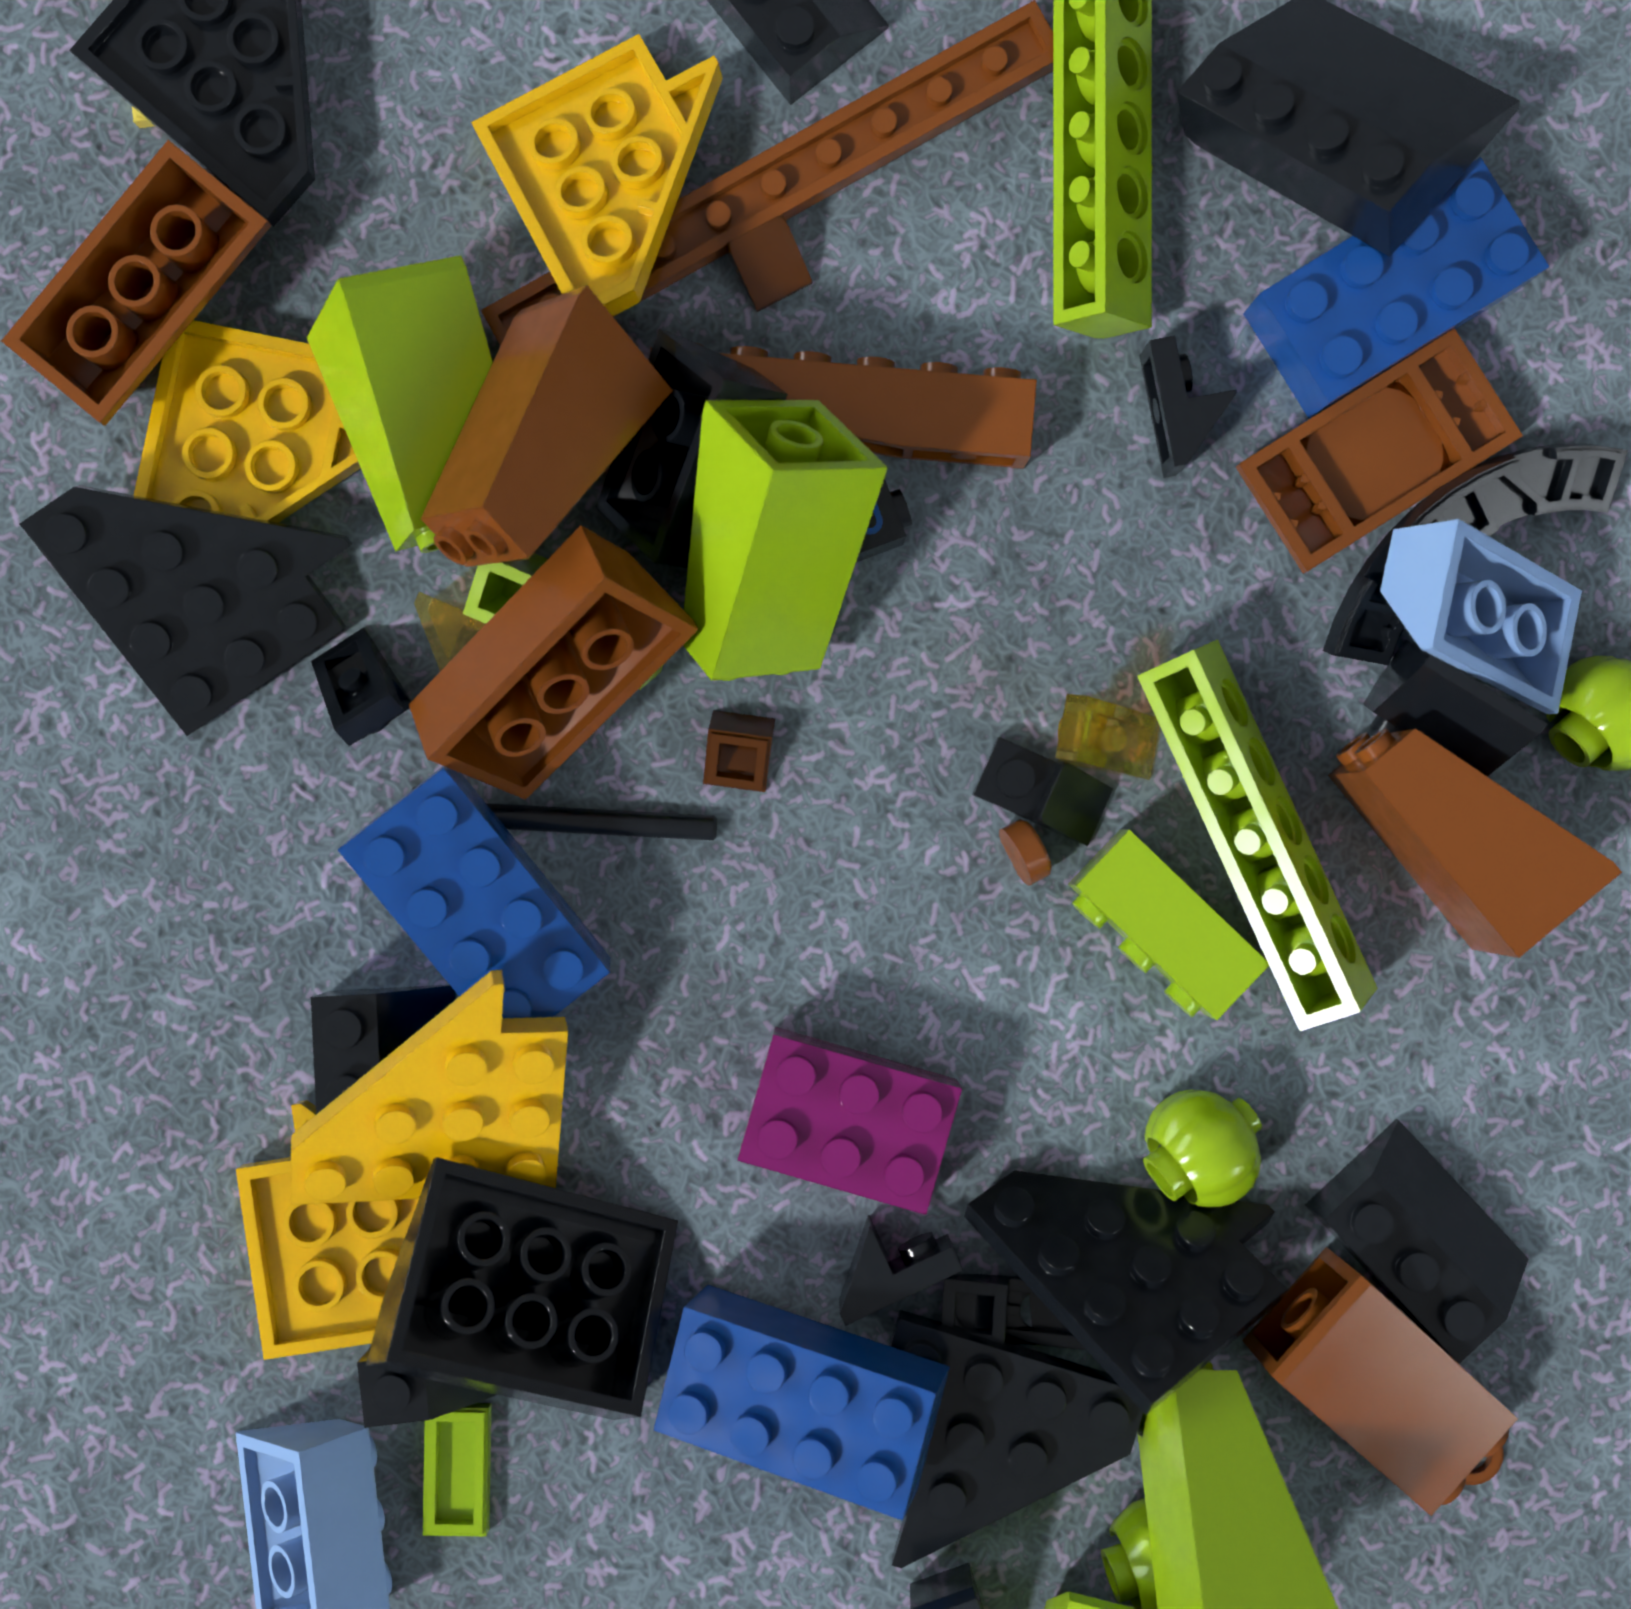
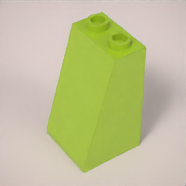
[307,255,493,553]
[683,400,888,681]
[1137,1362,1339,1609]

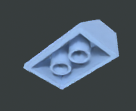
[1380,519,1582,714]
[236,1419,392,1609]

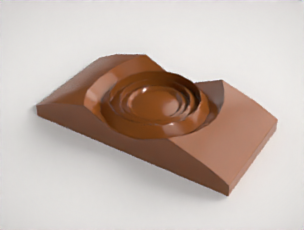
[1235,328,1523,574]

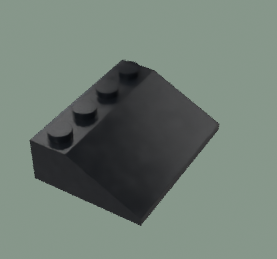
[1177,0,1520,257]
[366,1157,678,1420]

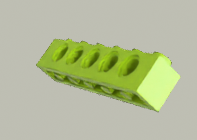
[1053,0,1152,338]
[1137,639,1378,1031]

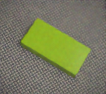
[423,1403,492,1537]

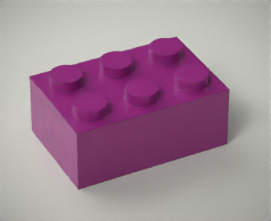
[737,1027,962,1215]

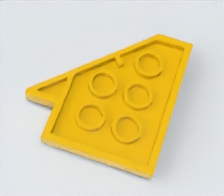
[471,34,723,316]
[134,320,361,523]
[291,970,568,1205]
[236,1100,419,1360]

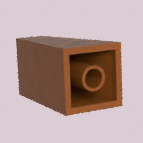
[421,285,673,567]
[1328,728,1622,958]
[1242,1247,1518,1516]

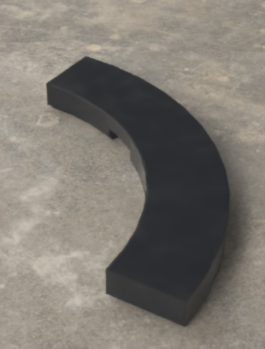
[1323,444,1628,666]

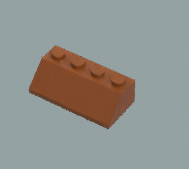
[1,140,272,426]
[409,525,699,800]

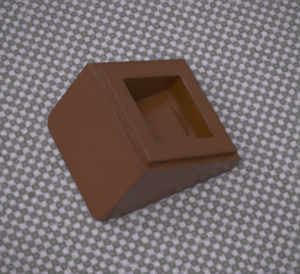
[727,215,813,312]
[703,710,775,792]

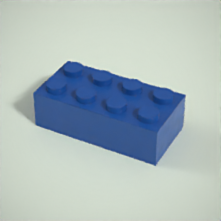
[1243,157,1550,419]
[338,766,611,1018]
[653,1285,950,1521]

